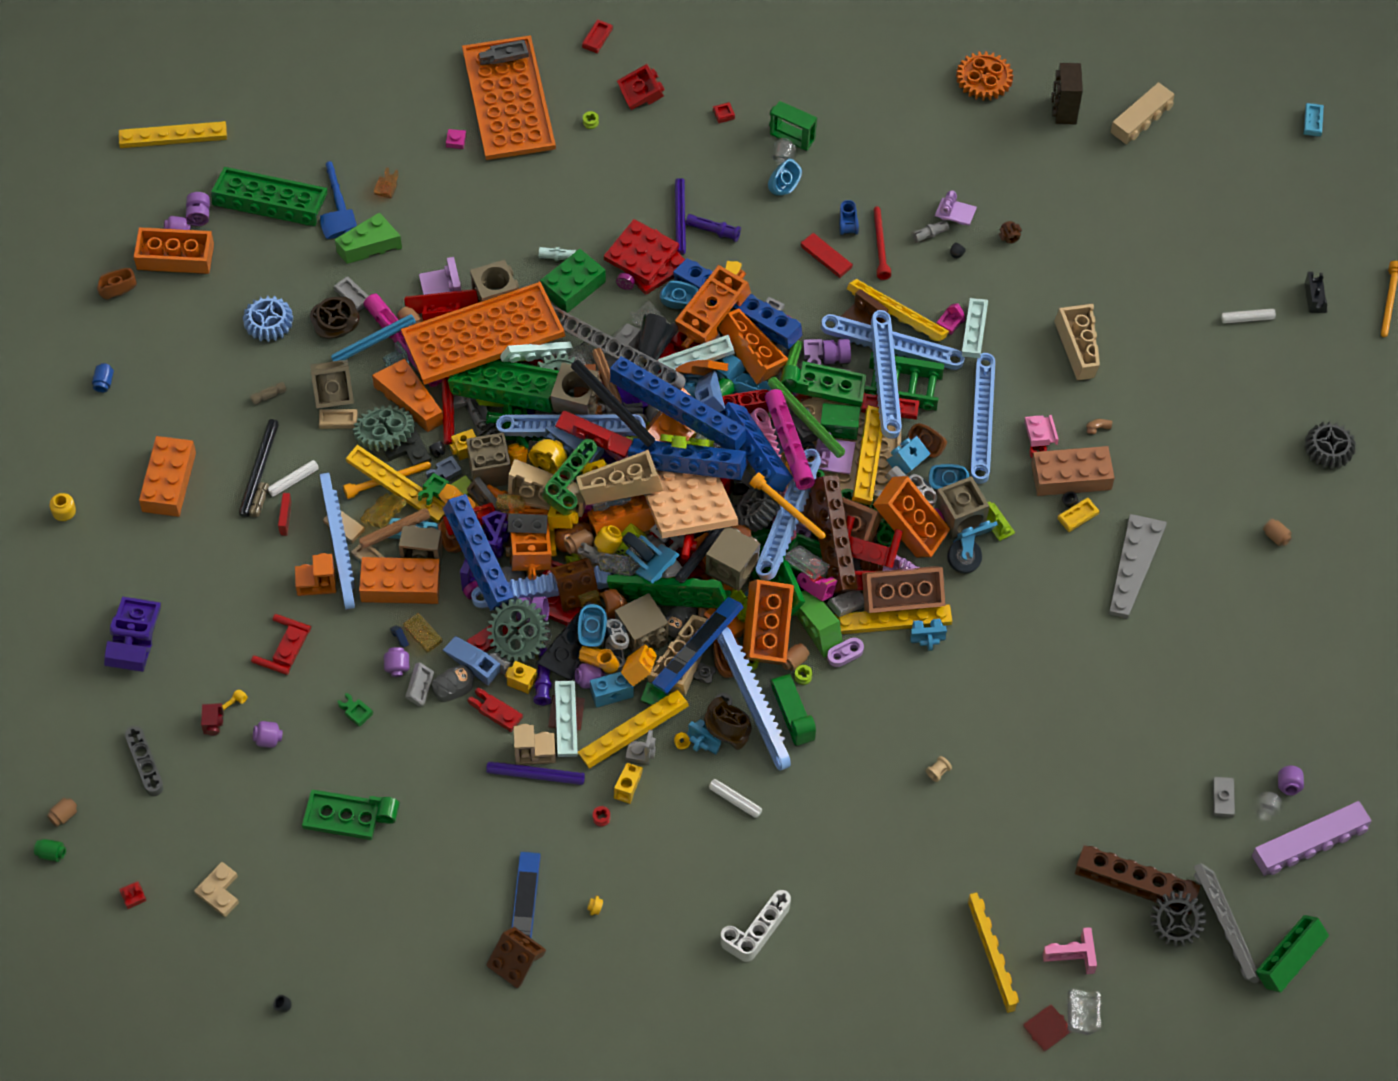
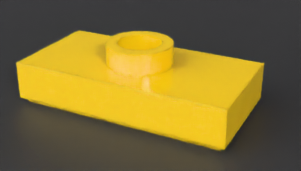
[1057,498,1100,532]

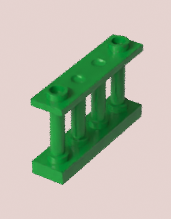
[864,352,945,411]

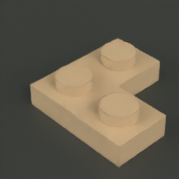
[194,862,239,917]

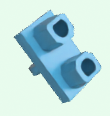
[910,619,947,651]
[687,719,722,754]

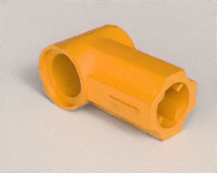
[579,646,619,674]

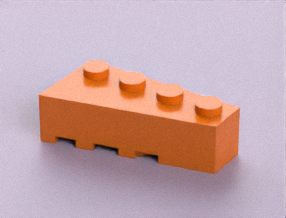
[718,308,789,384]
[372,358,443,432]

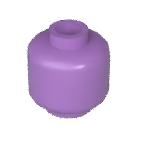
[163,216,190,230]
[383,647,410,677]
[575,663,605,689]
[252,721,283,748]
[1278,765,1304,796]

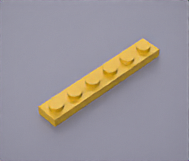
[119,121,227,148]
[847,279,949,342]
[852,405,882,505]
[346,445,445,523]
[834,604,953,634]
[578,689,689,769]
[968,892,1019,1013]

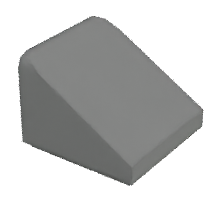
[490,653,513,675]

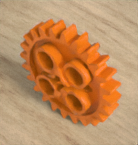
[956,51,1013,101]

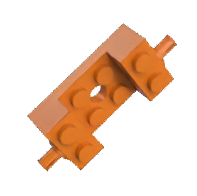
[675,265,751,349]
[507,502,552,580]

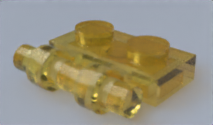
[360,493,407,529]

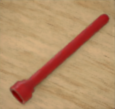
[873,206,891,280]

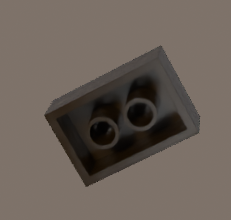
[1051,63,1083,124]

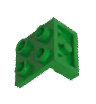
[821,403,860,440]

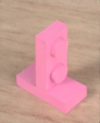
[1042,928,1097,974]

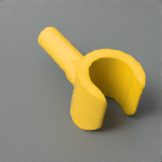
[222,690,248,710]

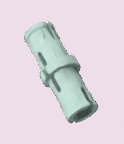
[539,247,576,261]

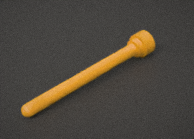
[1381,261,1398,337]
[343,462,431,500]
[749,473,826,539]

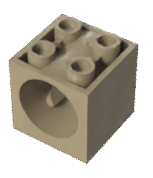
[470,259,520,302]
[310,359,354,409]
[551,363,602,415]
[466,432,511,487]
[935,476,989,539]
[705,527,760,591]
[615,593,669,654]

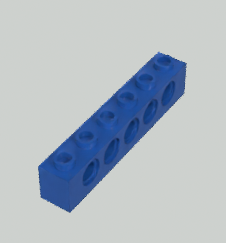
[720,402,793,492]
[628,438,746,480]
[443,494,514,611]

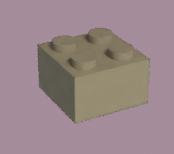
[399,525,443,564]

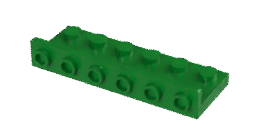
[211,167,327,226]
[448,360,559,413]
[606,574,732,609]

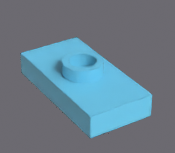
[1303,103,1324,137]

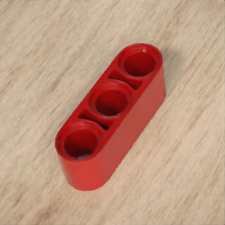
[722,389,769,414]

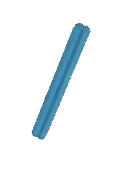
[331,314,416,361]

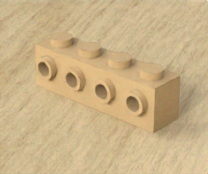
[1110,82,1175,145]

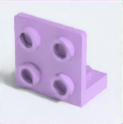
[419,257,461,295]

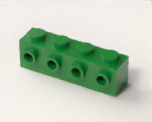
[1255,915,1329,993]

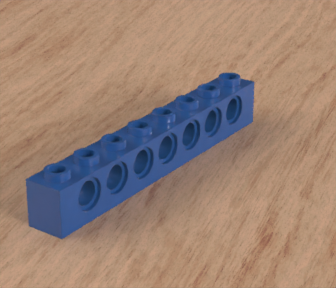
[673,258,802,350]
[610,356,746,450]

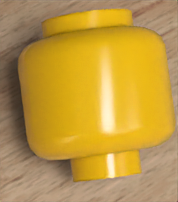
[49,493,76,521]
[594,525,623,555]

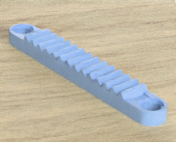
[871,310,902,439]
[821,314,965,370]
[970,353,995,484]
[496,414,646,438]
[756,449,821,581]
[320,472,355,610]
[471,565,625,608]
[717,627,791,771]

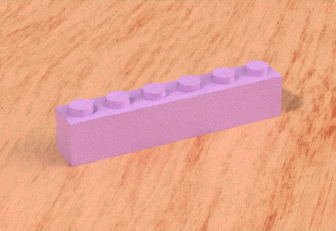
[1252,801,1372,876]

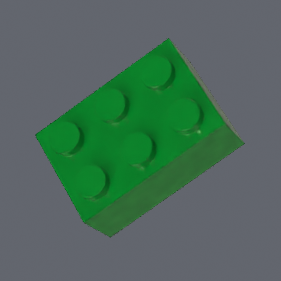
[540,249,606,313]

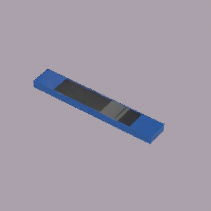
[652,597,744,693]
[512,852,541,939]

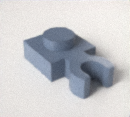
[426,456,462,481]

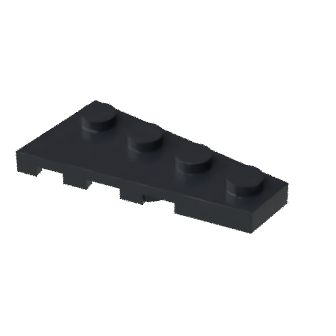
[536,602,606,681]

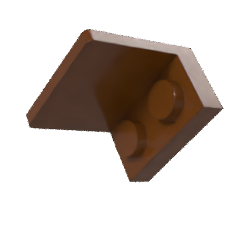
[840,289,888,325]
[550,558,600,612]
[486,927,546,988]

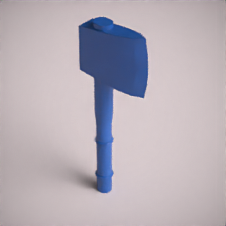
[320,161,357,239]

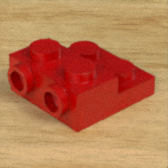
[617,64,665,110]

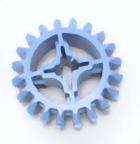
[243,295,293,343]

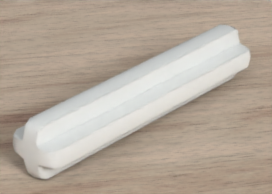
[1221,309,1276,324]
[268,460,319,497]
[709,779,762,818]

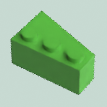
[335,212,402,264]
[794,590,843,658]

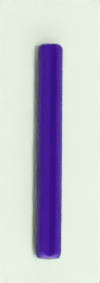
[675,178,686,254]
[486,761,585,785]

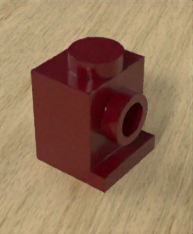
[201,703,224,736]

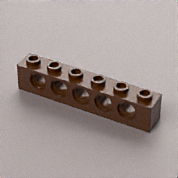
[810,476,858,594]
[1074,845,1201,915]

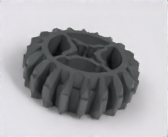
[1304,421,1356,470]
[735,488,781,532]
[1150,891,1206,947]

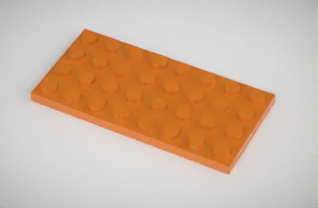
[462,35,556,160]
[401,282,565,385]

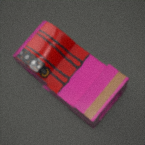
[797,569,838,601]

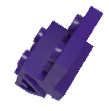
[460,511,510,591]
[104,597,161,672]

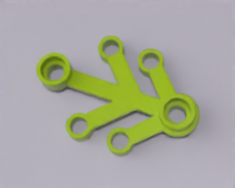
[660,434,714,449]

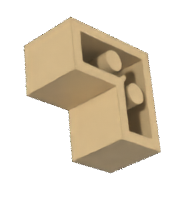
[514,724,556,765]

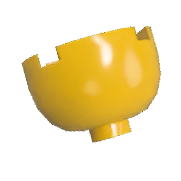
[528,439,567,474]

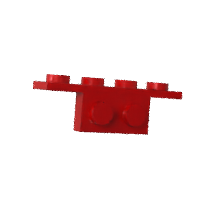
[404,289,479,321]
[555,411,632,458]

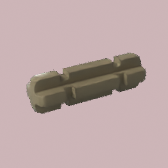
[250,382,286,404]
[249,482,269,517]

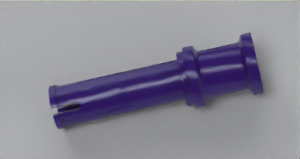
[686,214,741,242]
[533,647,552,706]

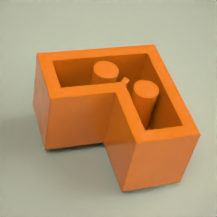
[295,553,336,596]

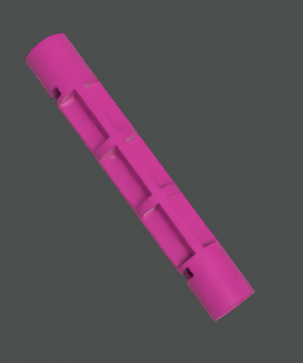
[363,293,442,387]
[765,389,815,490]

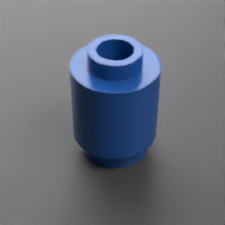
[92,363,114,393]

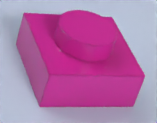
[446,129,466,149]

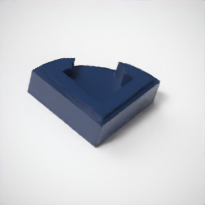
[390,625,409,648]

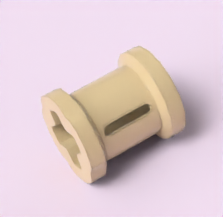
[925,756,952,782]

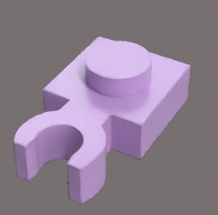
[803,339,823,365]

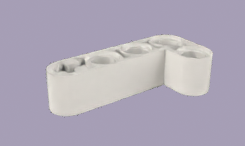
[720,890,791,962]

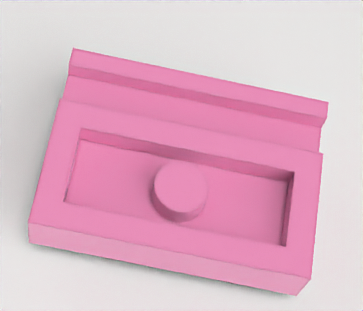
[1025,415,1059,447]

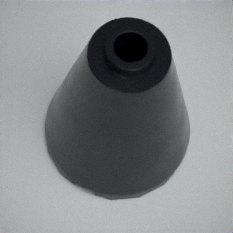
[638,313,679,367]

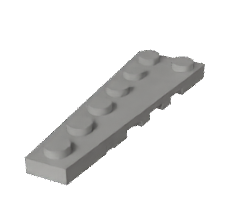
[1109,514,1167,619]
[1194,863,1261,984]

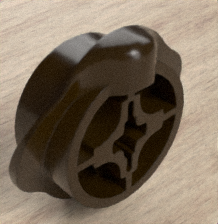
[310,297,360,339]
[704,697,752,750]

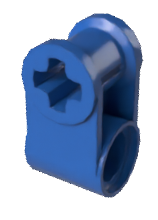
[839,200,859,235]

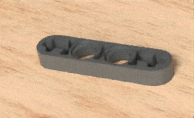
[125,726,164,796]

